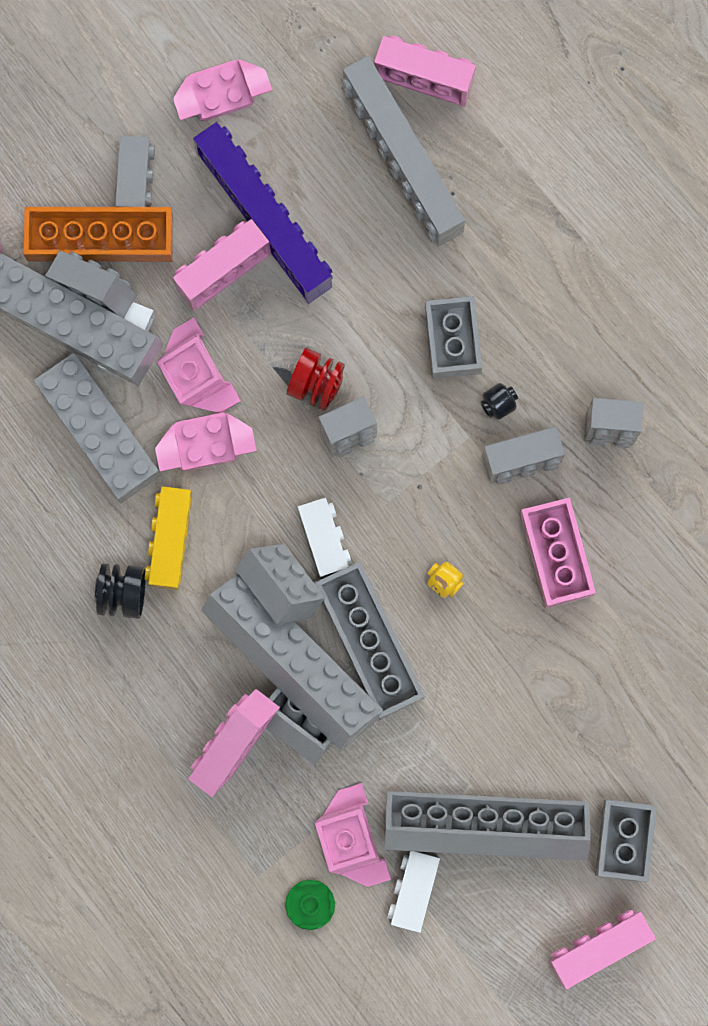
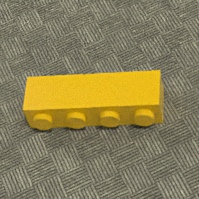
[145,486,192,591]

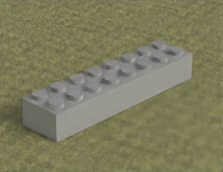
[341,55,465,247]
[0,253,163,387]
[201,574,383,751]
[384,791,590,861]

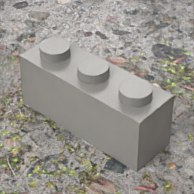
[115,136,155,207]

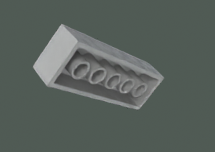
[33,353,161,504]
[315,562,425,720]

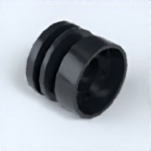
[95,563,146,619]

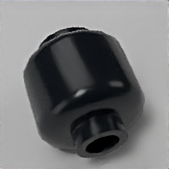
[480,383,518,420]

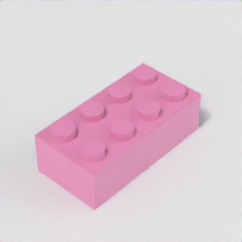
[374,36,476,107]
[173,219,271,311]
[520,497,596,609]
[188,689,280,797]
[548,910,656,989]

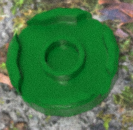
[285,880,336,930]

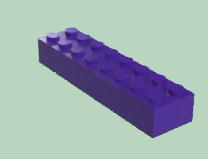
[193,122,333,304]

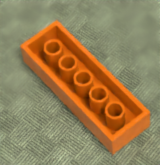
[23,207,173,262]

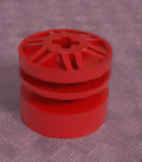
[286,348,345,411]

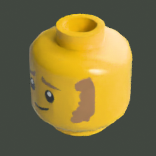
[427,561,464,598]

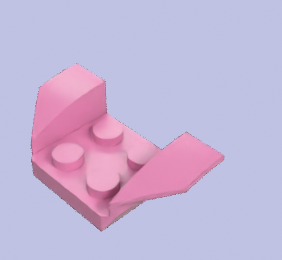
[173,59,272,121]
[157,317,241,413]
[155,412,257,472]
[315,783,392,887]

